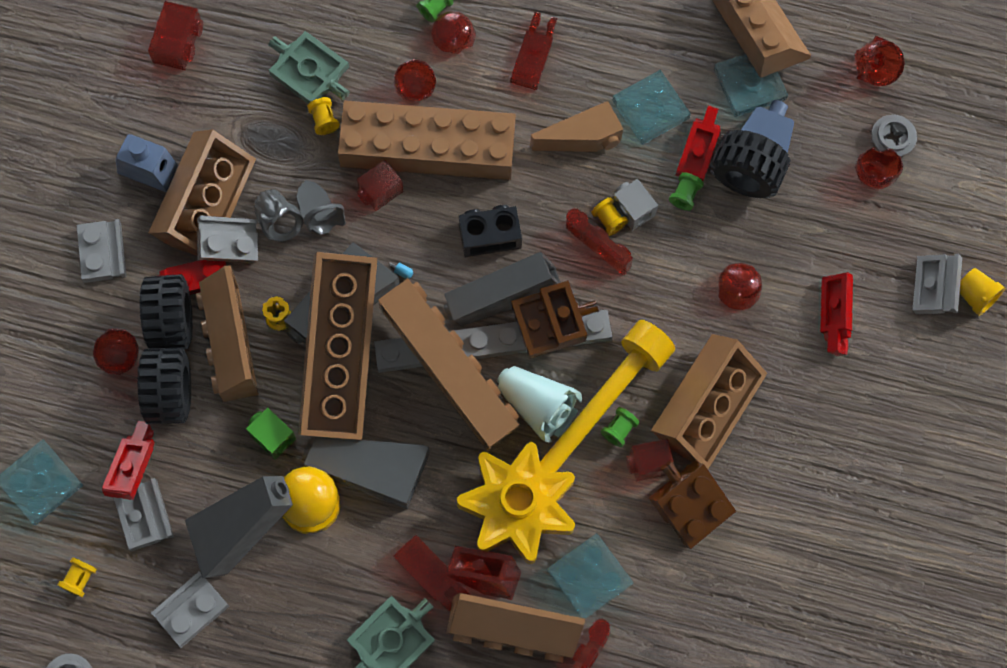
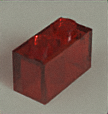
[148,1,204,71]

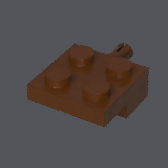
[511,280,599,359]
[649,461,736,549]

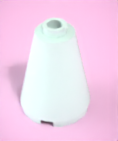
[497,366,582,443]

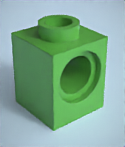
[246,408,296,460]

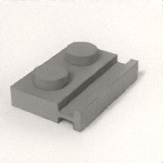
[197,216,258,263]
[77,219,126,283]
[912,254,962,314]
[114,478,174,552]
[151,571,229,648]

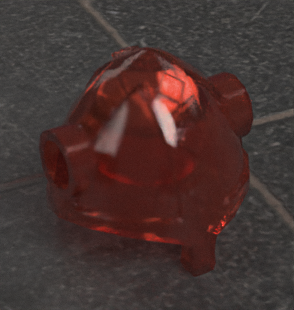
[854,35,905,86]

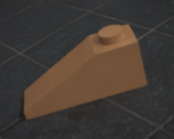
[530,101,623,152]

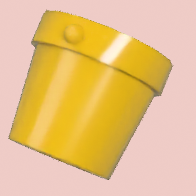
[959,268,1006,316]

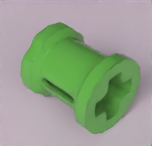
[416,0,454,23]
[669,173,704,211]
[600,407,639,447]

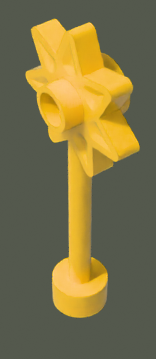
[457,320,675,564]

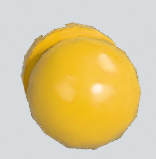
[283,467,340,534]

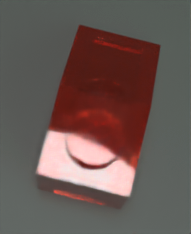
[446,546,522,600]

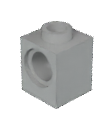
[613,179,658,231]

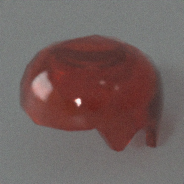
[431,11,476,54]
[393,59,437,103]
[855,147,904,189]
[718,263,762,310]
[93,328,140,375]

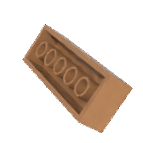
[338,101,516,180]
[298,252,377,440]
[378,278,520,451]

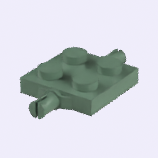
[268,31,350,104]
[347,595,435,668]

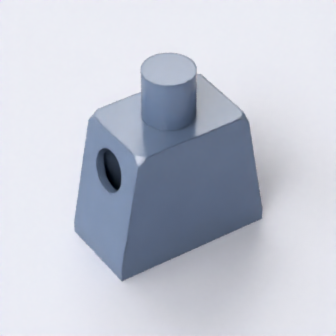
[741,100,794,153]
[116,134,178,192]

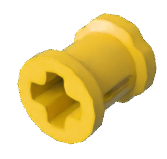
[307,97,340,135]
[591,197,629,236]
[262,297,291,331]
[57,557,97,598]

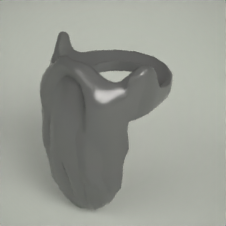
[296,180,346,235]
[254,189,303,242]

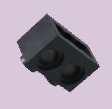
[459,205,522,258]

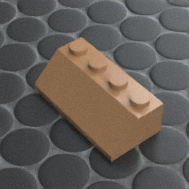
[712,0,811,78]
[148,129,256,256]
[196,265,259,402]
[651,334,767,469]
[446,593,585,663]

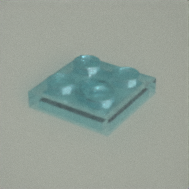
[714,54,788,117]
[612,70,691,145]
[0,439,84,526]
[547,533,634,619]

